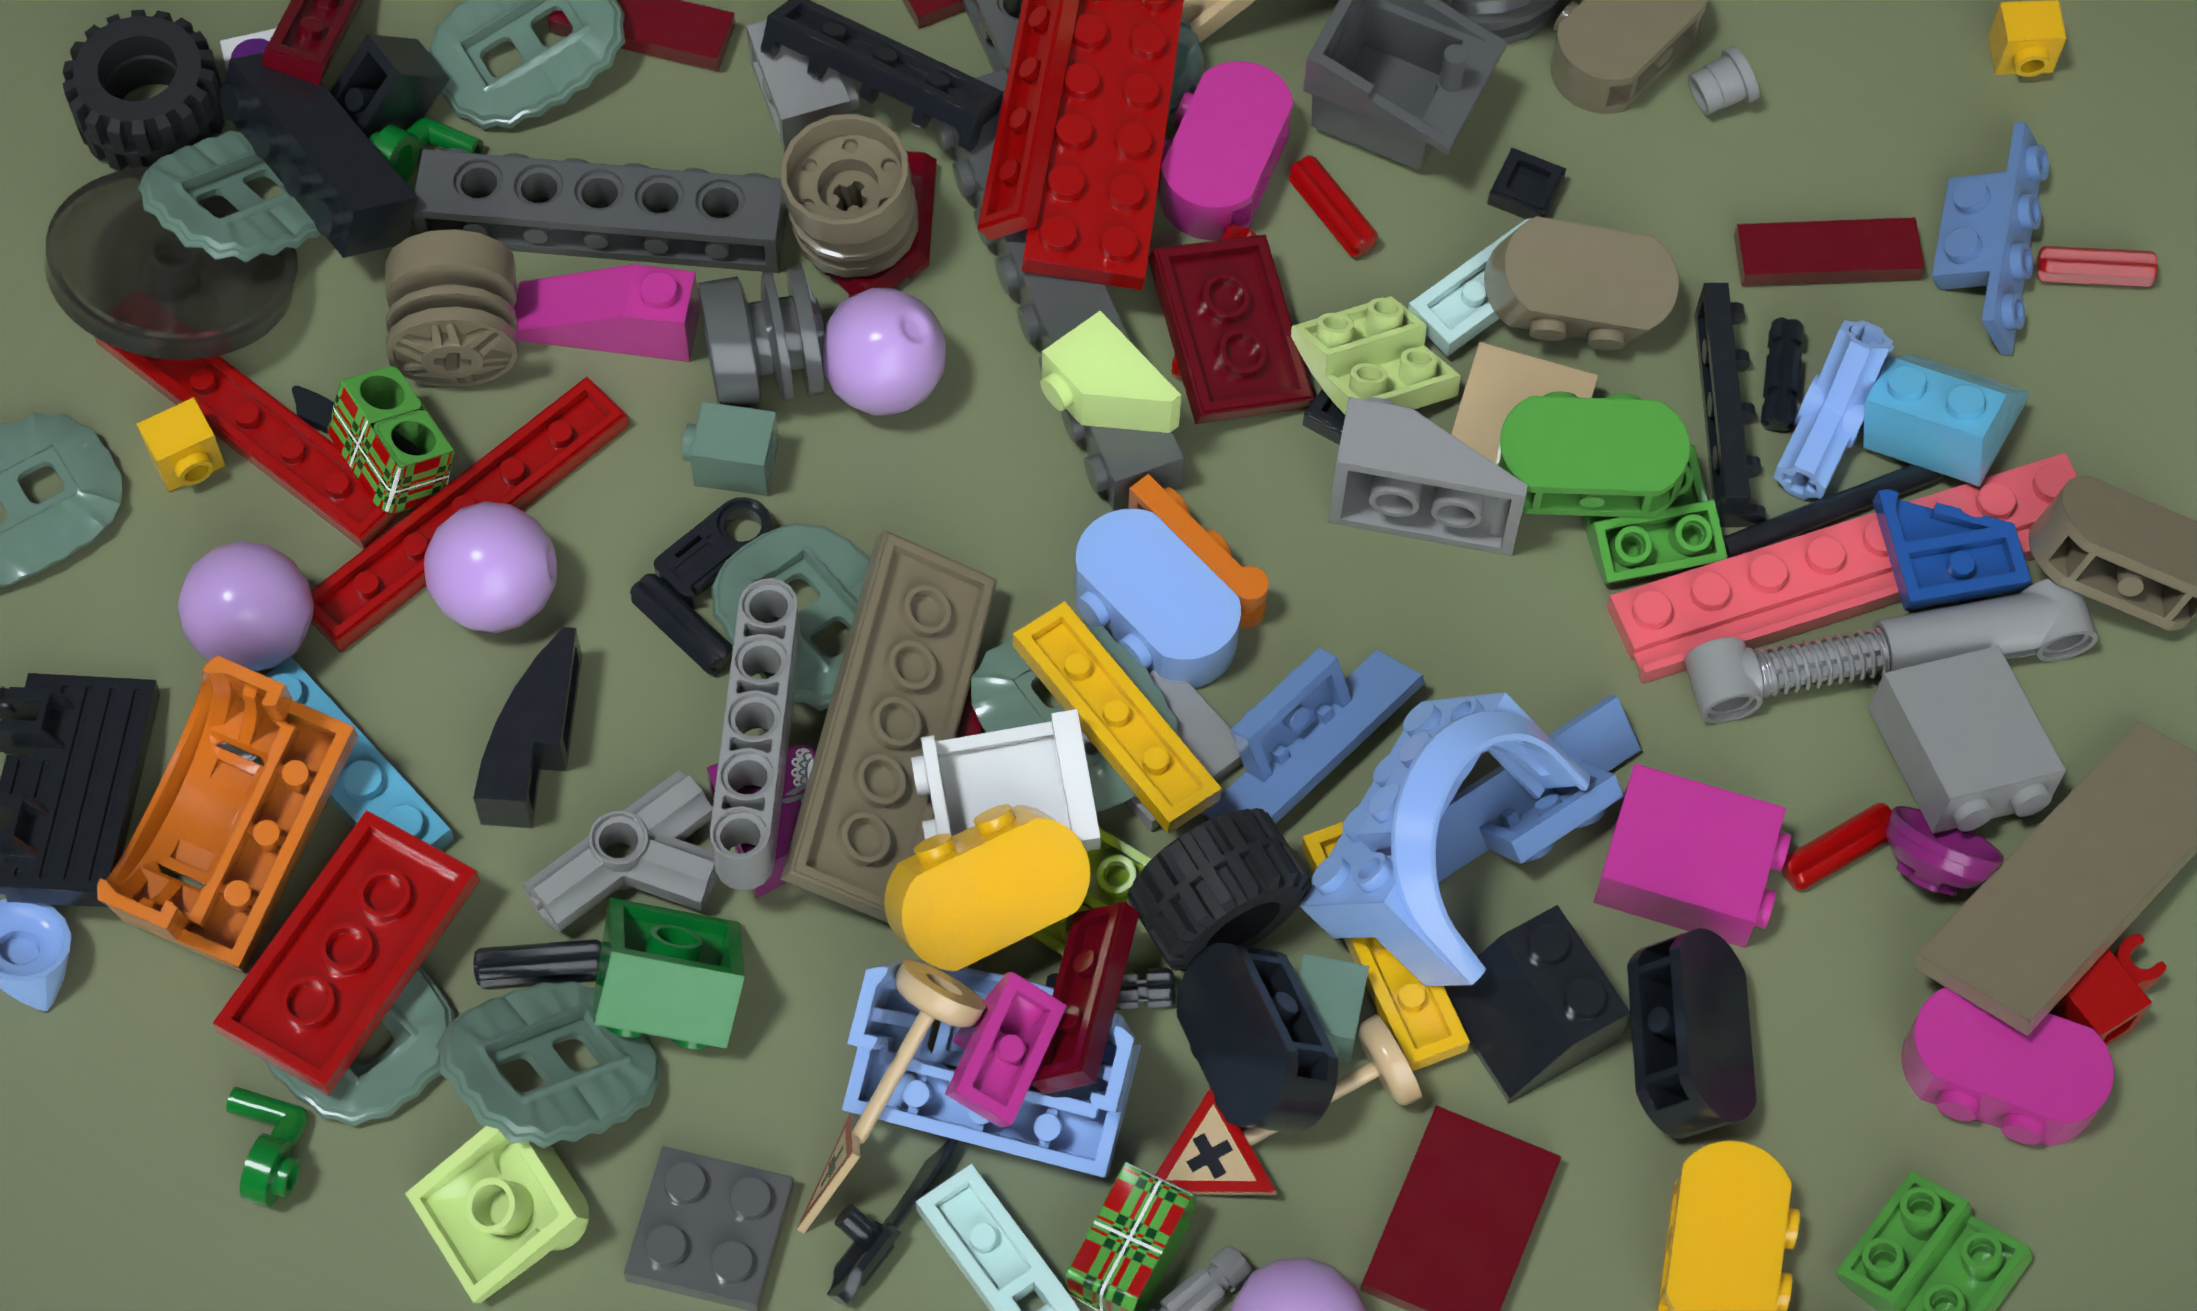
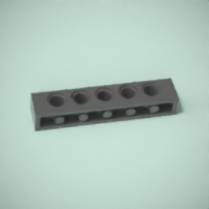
[413,148,787,273]

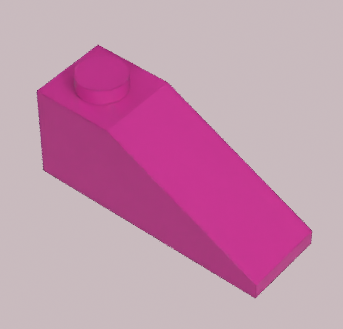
[514,264,700,362]

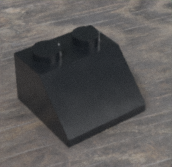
[1444,905,1630,1103]

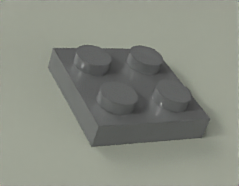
[624,1146,795,1311]

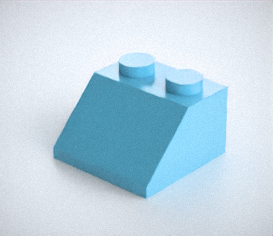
[1863,354,2029,486]

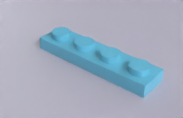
[264,657,454,850]

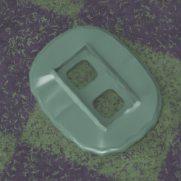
[429,0,625,129]
[137,131,321,263]
[0,412,122,588]
[711,523,870,711]
[971,620,1177,812]
[243,957,455,1127]
[436,981,660,1149]

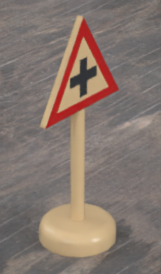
[796,959,986,1234]
[1155,1014,1422,1195]

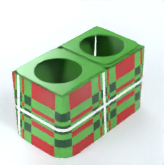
[327,365,455,513]
[1065,1162,1196,1311]

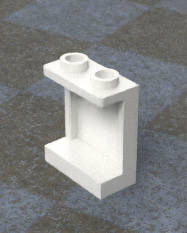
[911,709,1101,851]

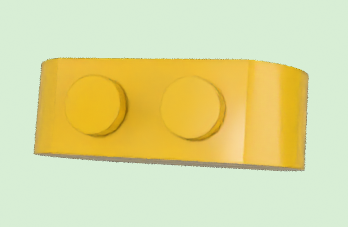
[884,804,1090,971]
[1657,1141,1800,1311]

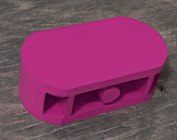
[1159,61,1294,240]
[1901,987,2114,1146]

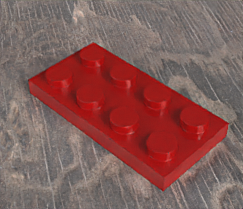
[213,810,480,1096]

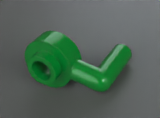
[369,117,483,183]
[226,1087,308,1207]

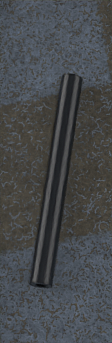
[1723,464,1948,558]

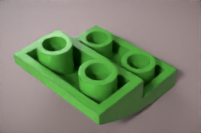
[1581,445,1728,585]
[1836,1171,2032,1311]

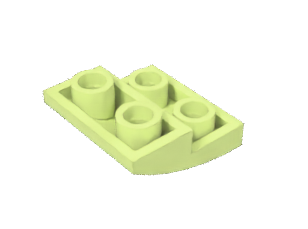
[1291,296,1461,415]

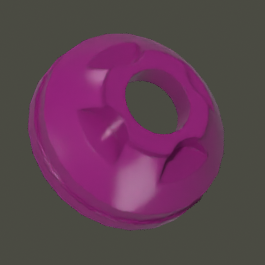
[1885,806,2004,896]

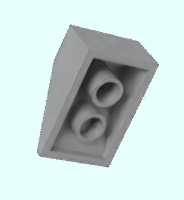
[1327,397,1528,556]

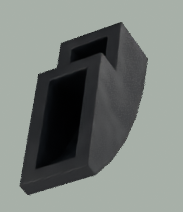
[473,627,582,828]

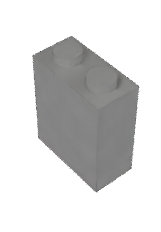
[1868,645,2066,834]

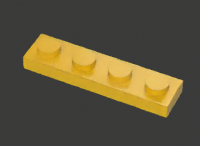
[1012,601,1222,834]
[1301,821,1470,1072]

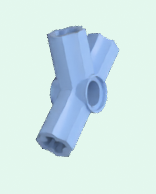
[1773,320,1894,500]

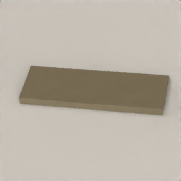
[781,530,997,923]
[1915,722,2197,1036]

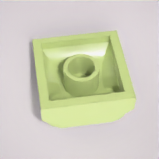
[405,1126,589,1304]

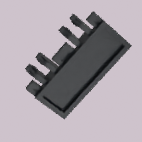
[0,673,160,907]

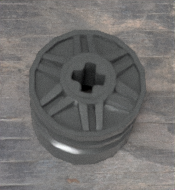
[698,265,825,407]

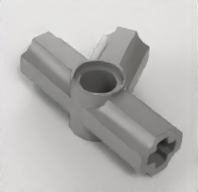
[523,770,718,933]

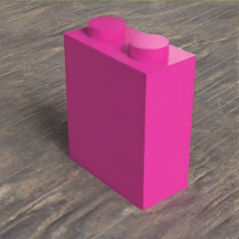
[1593,763,1792,948]

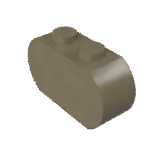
[1550,0,1707,114]
[1484,216,1679,350]
[2028,475,2197,631]

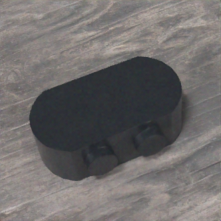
[1627,928,1757,1138]
[1177,943,1338,1133]

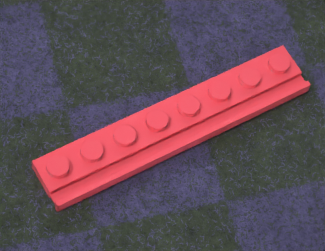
[1607,453,2078,684]

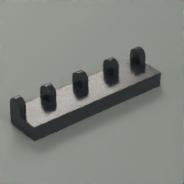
[761,0,1004,152]
[1694,283,1767,528]

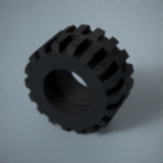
[62,9,225,175]
[1127,808,1311,971]

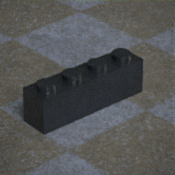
[220,53,418,258]

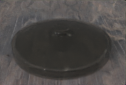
[45,166,298,360]

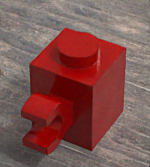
[2049,934,2167,1046]

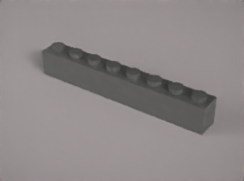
[932,69,1185,511]

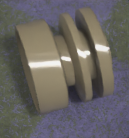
[781,114,918,278]
[385,229,518,387]

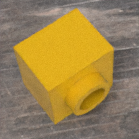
[1988,0,2066,77]
[136,397,226,493]

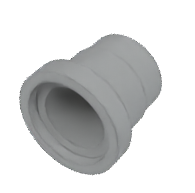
[1688,45,1760,115]

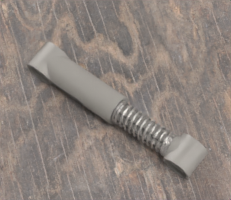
[1684,578,2098,724]

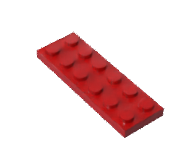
[1021,0,1184,291]

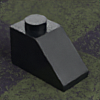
[330,34,450,138]

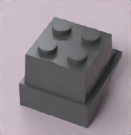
[1303,0,1507,171]

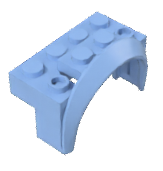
[1300,692,1590,986]
[842,960,1142,1178]

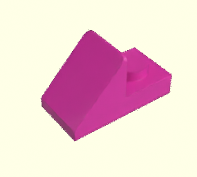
[945,972,1067,1128]

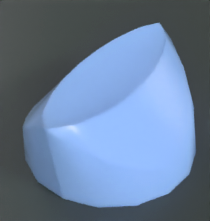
[0,899,71,1012]

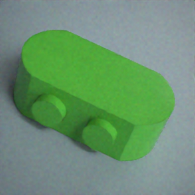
[1495,391,1690,518]

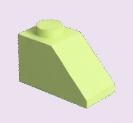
[1040,311,1181,433]

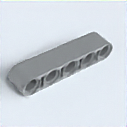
[710,578,801,891]

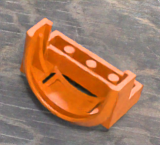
[97,655,358,974]

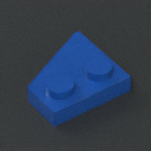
[1872,489,2031,611]

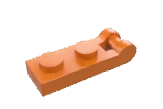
[1128,474,1269,629]

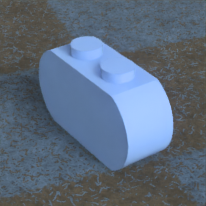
[1075,509,1241,688]

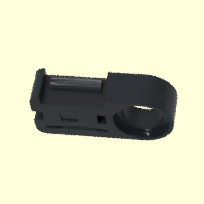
[654,497,772,610]

